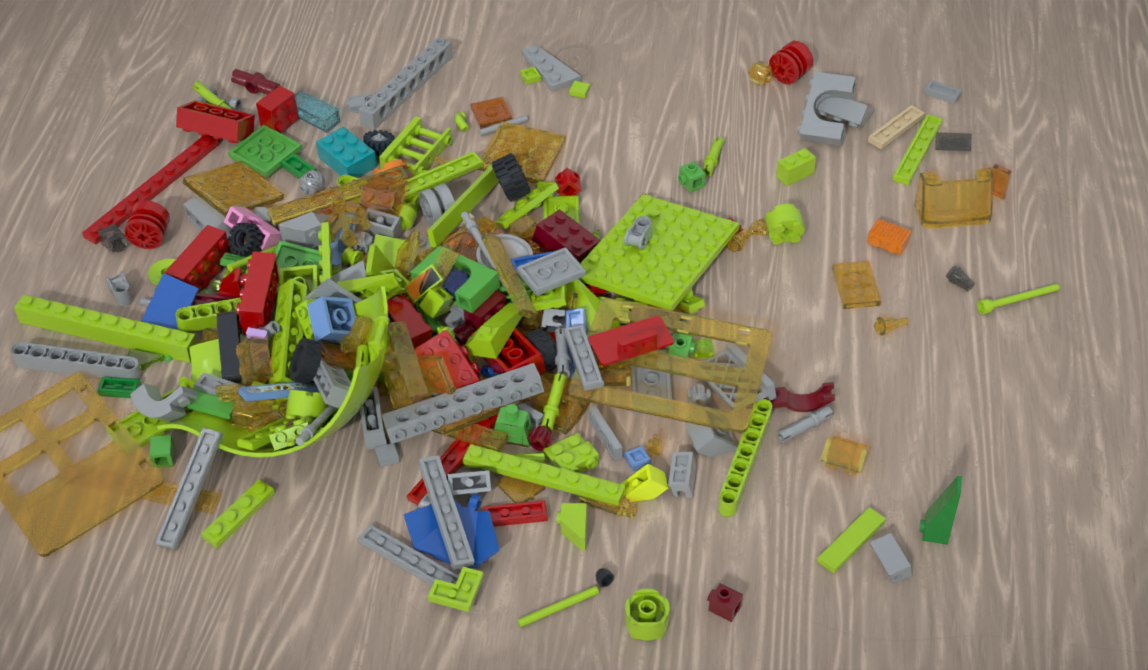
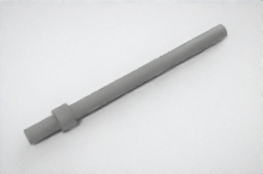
[461,212,515,294]
[296,405,338,445]

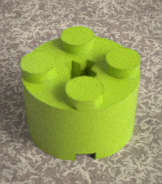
[765,203,805,245]
[285,390,329,423]
[625,588,670,641]

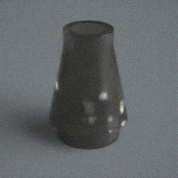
[946,266,975,292]

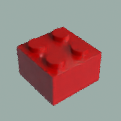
[256,86,299,133]

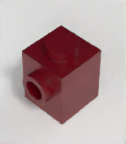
[707,583,743,622]

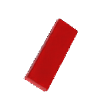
[483,500,548,527]

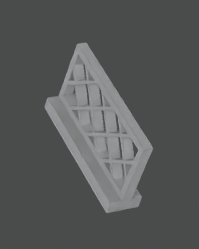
[693,342,776,413]

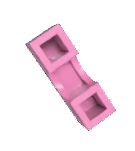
[224,206,281,250]

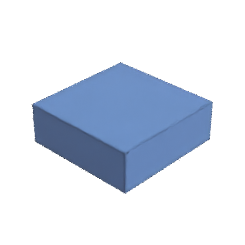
[624,446,651,471]

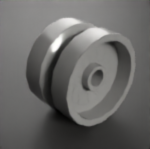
[419,184,454,227]

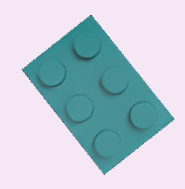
[316,126,377,178]

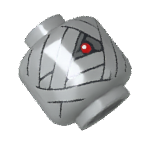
[299,170,325,196]

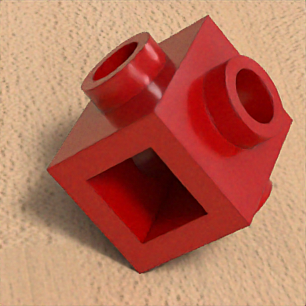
[555,168,582,196]

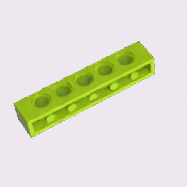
[269,278,307,384]

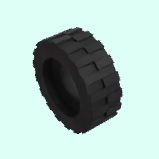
[524,329,557,374]
[289,338,322,384]

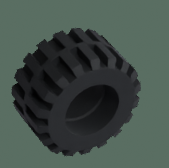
[492,153,531,202]

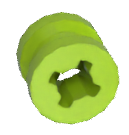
[341,247,364,266]

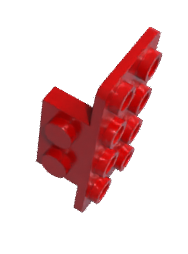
[588,316,674,366]
[414,330,481,394]

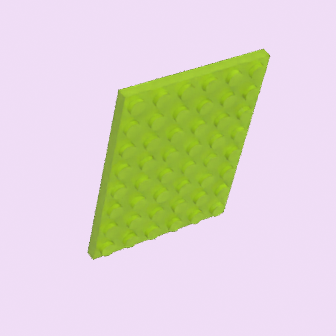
[579,194,739,312]

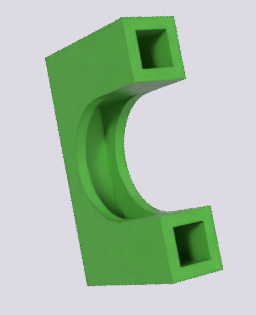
[411,246,501,313]

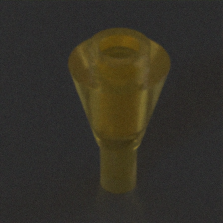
[874,317,909,336]

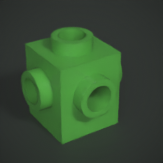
[678,161,706,192]
[667,331,696,363]

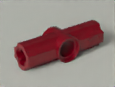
[231,69,280,94]

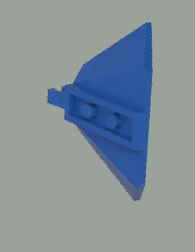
[403,493,500,569]

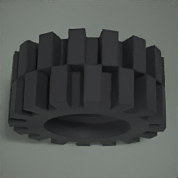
[228,222,263,256]

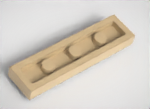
[868,105,925,149]

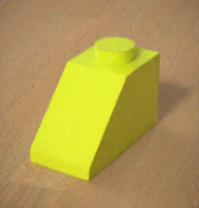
[621,464,669,503]

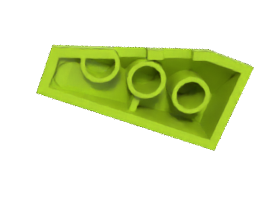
[337,273,402,300]
[464,303,527,359]

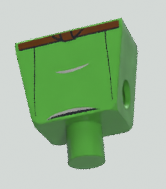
[492,404,533,448]

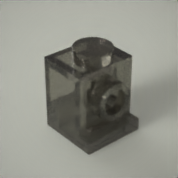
[98,223,127,254]

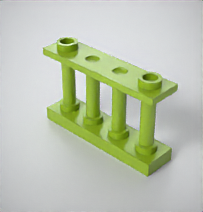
[379,116,453,177]

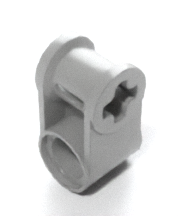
[624,216,652,250]
[105,272,133,306]

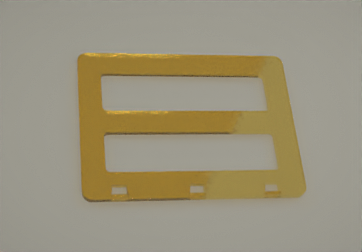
[568,298,772,433]

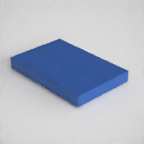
[141,273,199,330]

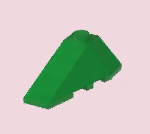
[919,476,962,545]

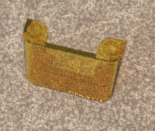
[914,167,994,229]

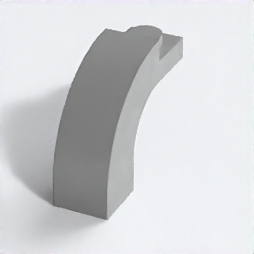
[130,383,197,421]

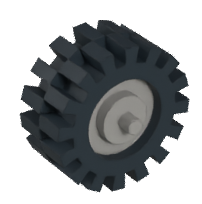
[363,130,395,156]

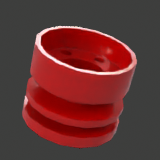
[769,40,814,85]
[124,200,170,249]

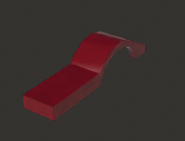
[744,382,835,412]

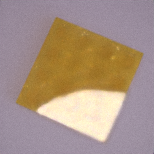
[477,121,566,183]
[183,161,284,217]

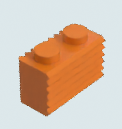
[867,218,911,255]

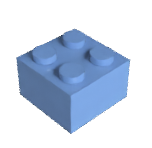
[307,296,360,344]

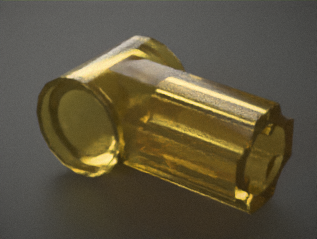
[340,315,373,355]

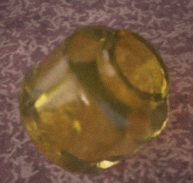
[748,61,773,86]

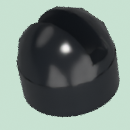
[595,568,614,587]

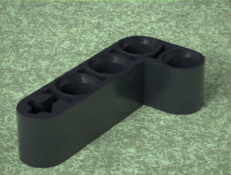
[217,311,244,383]

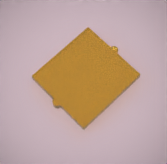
[496,476,545,503]

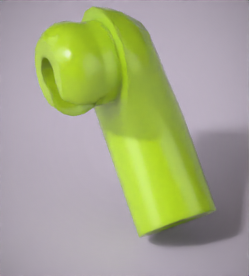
[454,112,469,132]

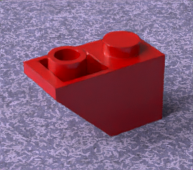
[218,267,245,297]

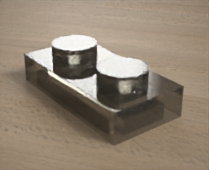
[935,133,972,151]

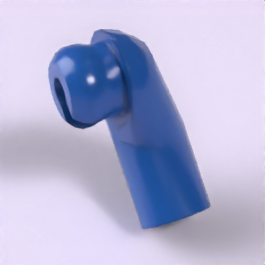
[481,365,500,379]

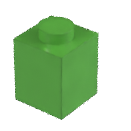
[149,435,175,468]

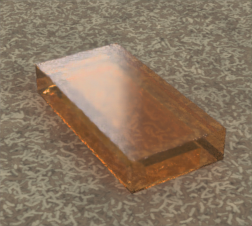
[987,164,1012,201]

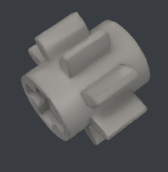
[351,232,374,254]
[687,384,711,409]

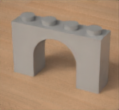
[798,72,857,146]

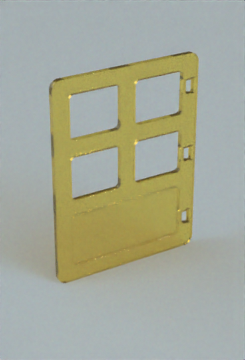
[0,373,164,557]

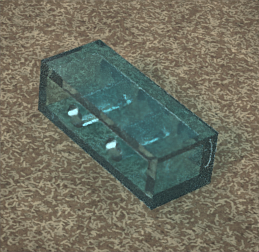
[295,91,340,133]

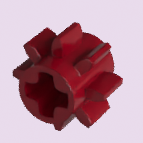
[453,323,475,346]
[527,426,554,451]

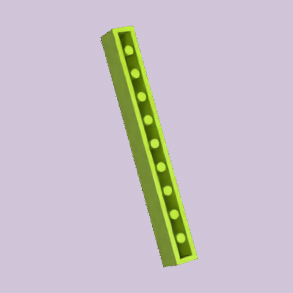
[14,294,198,363]

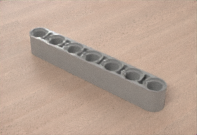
[10,342,142,379]

